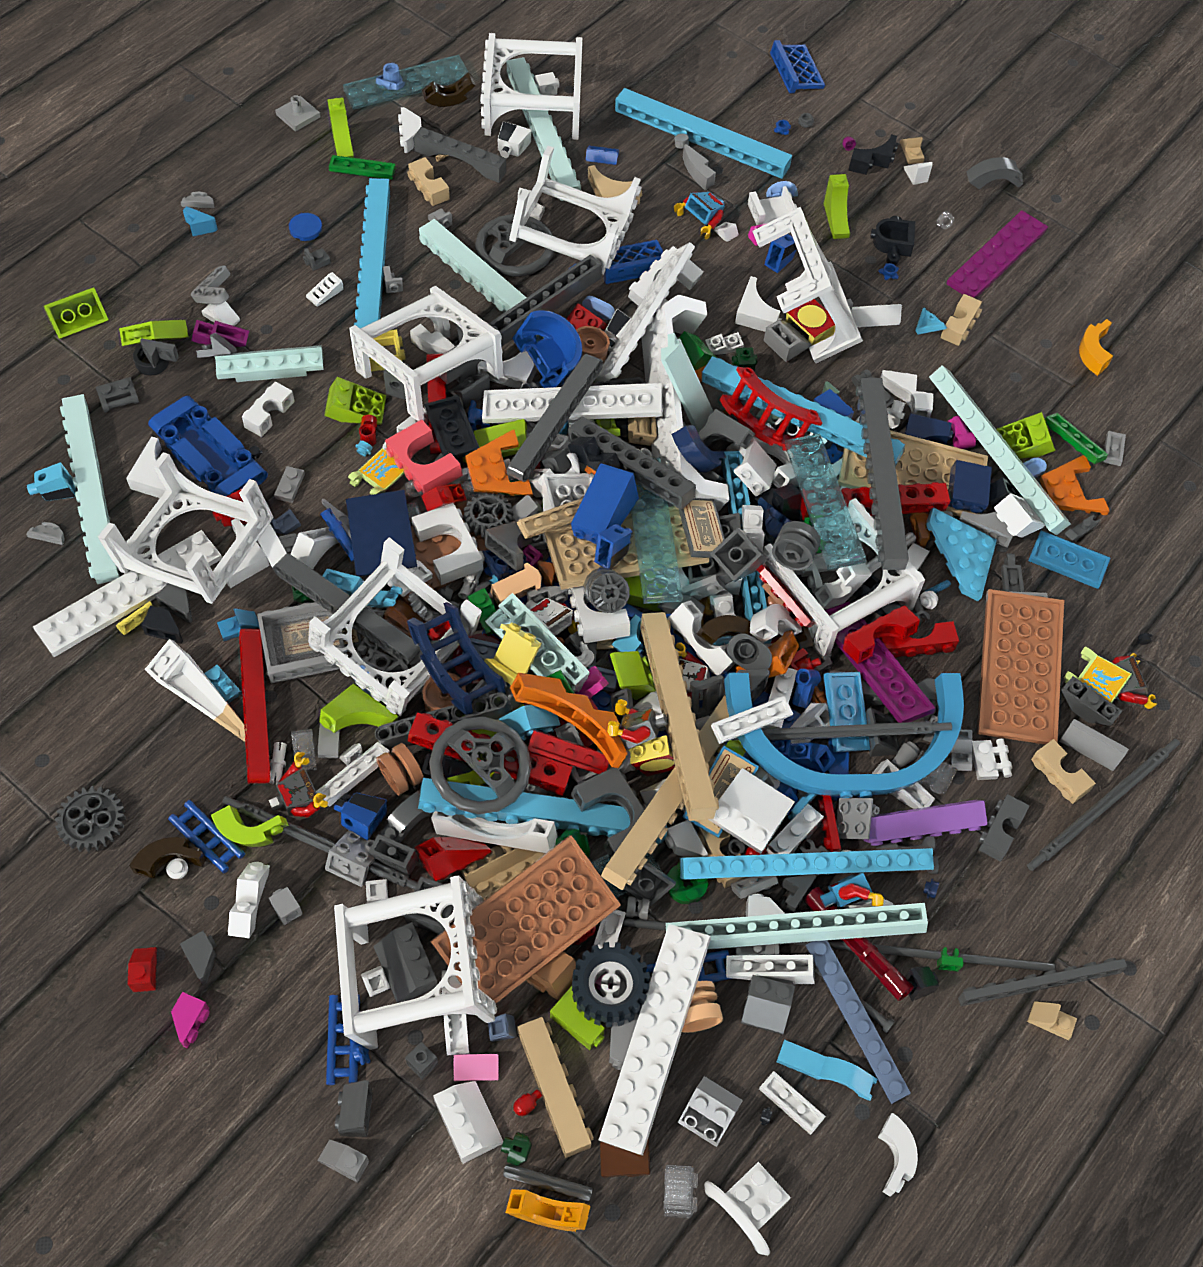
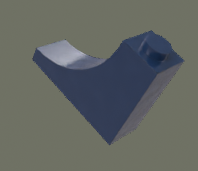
[905,413,953,445]

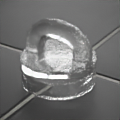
[936,210,954,229]
[405,481,423,497]

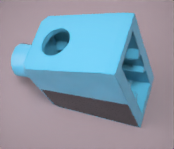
[27,462,76,501]

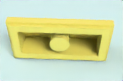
[116,601,153,635]

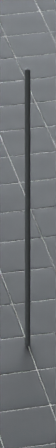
[598,918,1055,971]

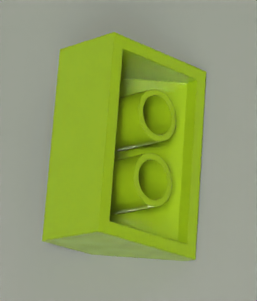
[43,287,108,339]

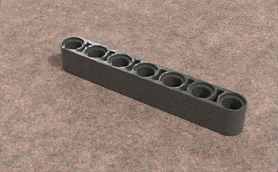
[375,693,513,749]

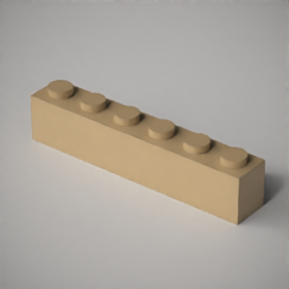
[517,1017,594,1158]

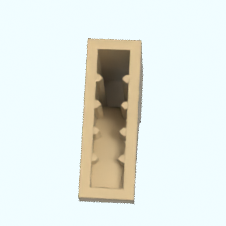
[588,165,642,204]

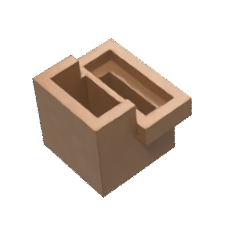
[526,951,576,1001]

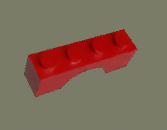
[843,605,920,664]
[879,621,959,658]

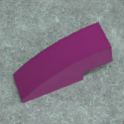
[191,320,249,347]

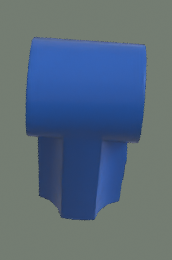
[792,669,821,708]

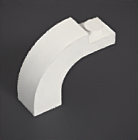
[750,604,802,643]

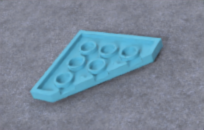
[926,507,997,601]

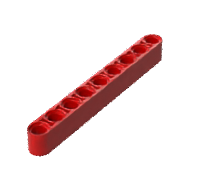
[239,629,270,784]

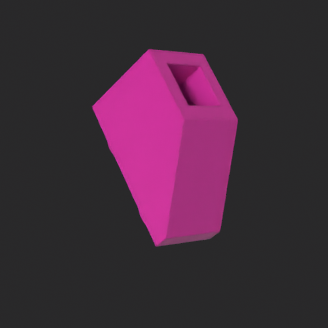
[171,992,210,1049]

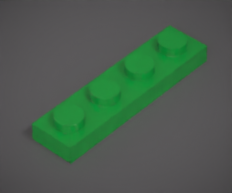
[329,155,396,180]
[1045,413,1108,464]

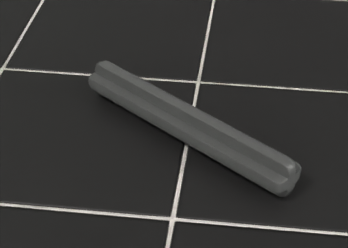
[503,1164,593,1201]

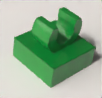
[937,947,963,972]

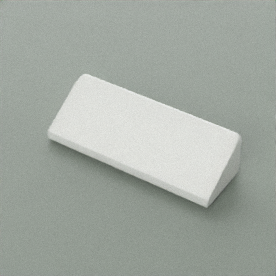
[851,304,902,327]

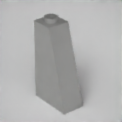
[609,977,639,1071]

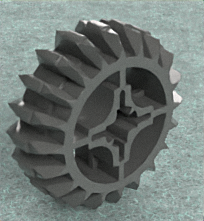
[463,492,514,539]

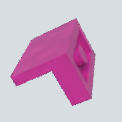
[574,666,609,699]

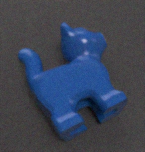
[467,400,490,432]

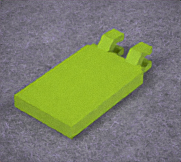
[463,419,528,463]

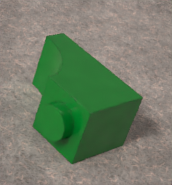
[467,588,496,636]

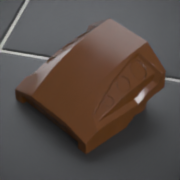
[382,599,430,638]

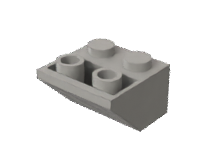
[764,320,812,362]
[678,1076,743,1147]

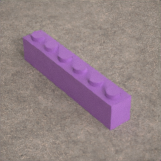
[864,800,988,846]

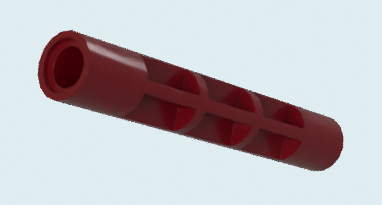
[804,887,914,1001]

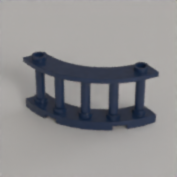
[407,602,506,715]

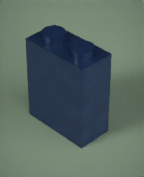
[948,460,992,513]

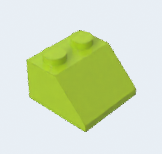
[610,651,656,700]

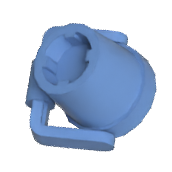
[376,63,405,90]

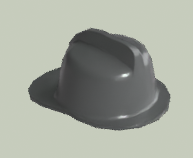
[727,634,772,670]

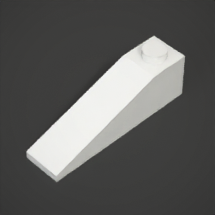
[726,955,815,984]

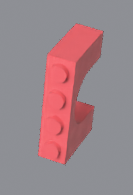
[385,420,463,494]

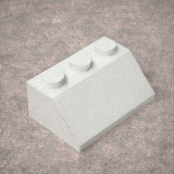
[433,1081,503,1164]

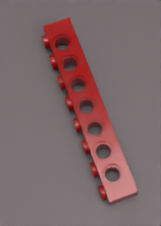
[801,482,950,520]
[408,712,573,796]

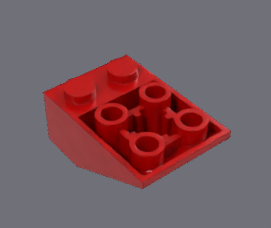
[415,837,492,881]

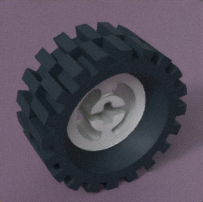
[572,942,650,1027]

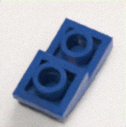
[770,740,813,764]

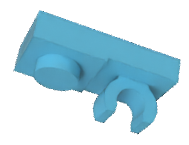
[204,665,242,703]

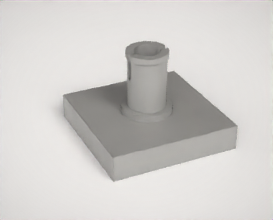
[275,95,320,132]

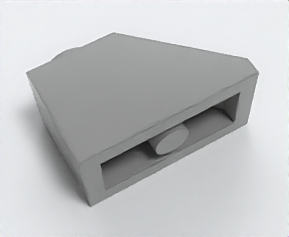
[318,1139,369,1183]

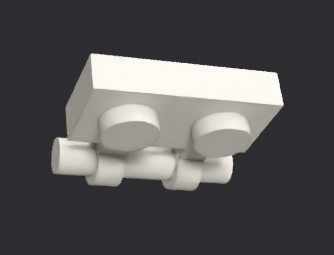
[972,739,1012,780]

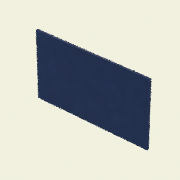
[346,490,417,577]

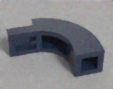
[671,425,726,473]

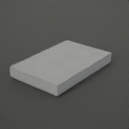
[1059,719,1129,771]

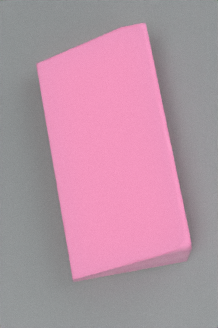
[454,1054,499,1081]

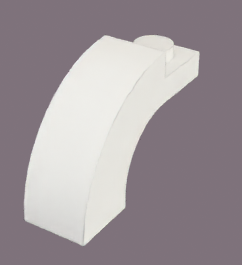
[878,1113,918,1197]

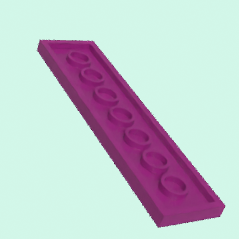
[946,210,1048,299]
[825,602,935,723]

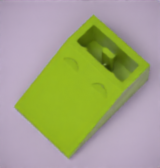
[324,377,386,425]
[996,412,1056,459]

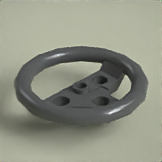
[475,214,554,277]
[429,716,532,814]

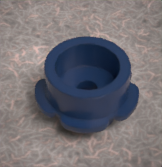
[923,879,939,899]

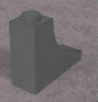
[485,520,533,571]

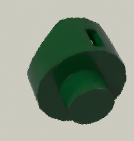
[501,1132,532,1166]

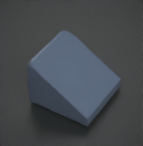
[488,1014,517,1042]

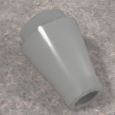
[891,741,920,770]

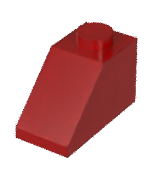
[128,947,157,992]

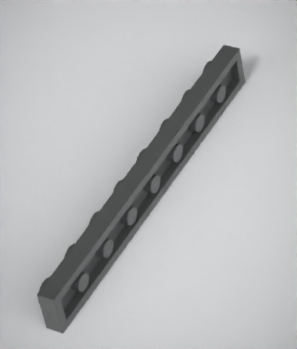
[958,958,1127,1006]

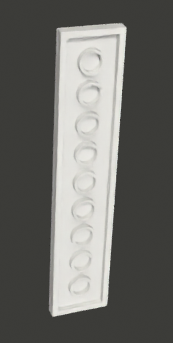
[594,242,695,382]
[482,383,662,424]
[33,530,222,657]
[599,924,711,1156]

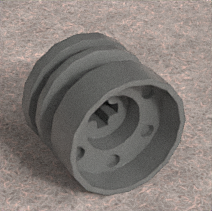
[584,568,630,613]

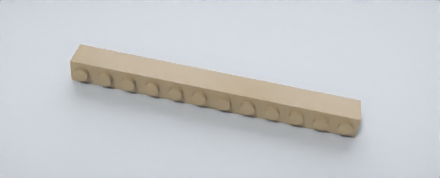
[640,612,719,821]
[601,695,729,890]

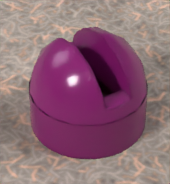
[842,136,856,151]

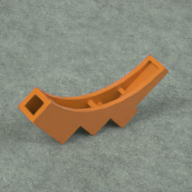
[510,673,628,768]

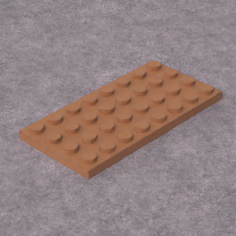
[977,589,1064,745]
[430,835,621,1003]

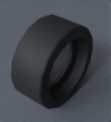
[133,345,169,376]

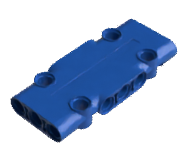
[148,396,268,497]

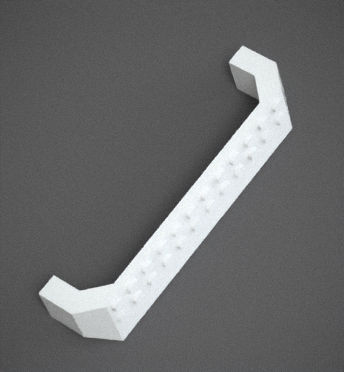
[641,295,729,513]

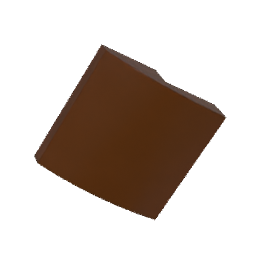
[600,1129,650,1178]

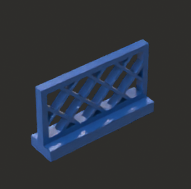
[770,40,825,94]
[604,240,663,284]

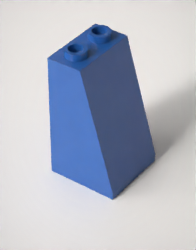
[571,463,639,545]

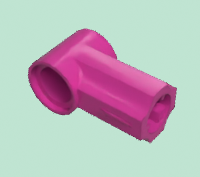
[948,416,976,449]

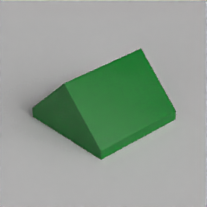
[678,331,717,371]

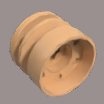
[682,981,723,1033]

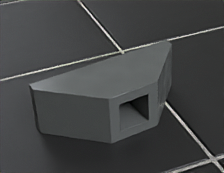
[1061,676,1122,726]

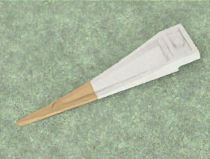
[145,639,270,757]

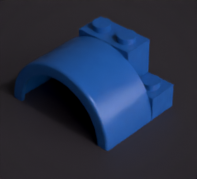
[512,310,582,388]

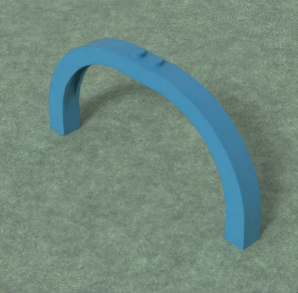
[724,673,964,798]

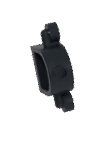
[870,216,915,265]

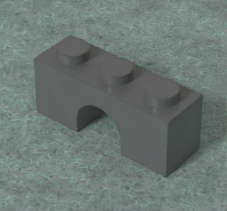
[978,794,1030,862]

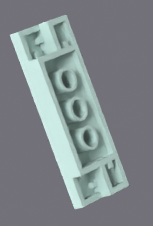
[661,333,714,433]
[215,345,324,382]
[485,593,590,693]

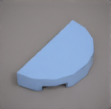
[766,181,798,198]

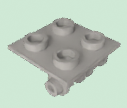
[836,798,880,839]

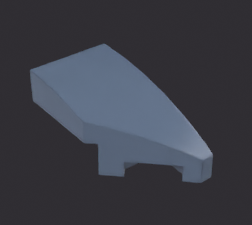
[270,509,301,535]

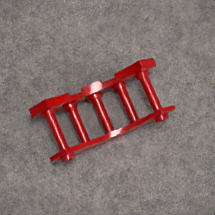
[720,367,822,455]

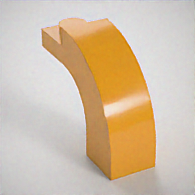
[1079,319,1113,376]
[505,1189,590,1232]

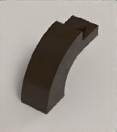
[422,72,476,107]
[696,615,764,646]
[129,837,206,879]

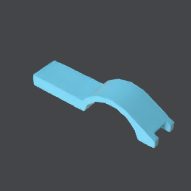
[322,569,403,608]
[776,1040,877,1101]

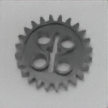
[55,786,126,852]

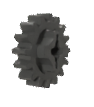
[408,591,442,622]

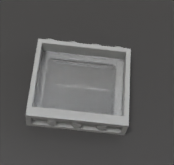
[257,602,346,683]

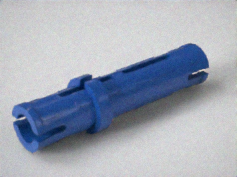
[320,508,354,561]

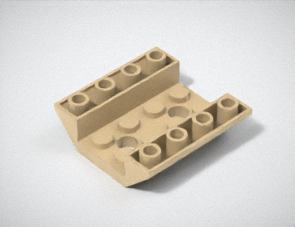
[460,845,546,901]

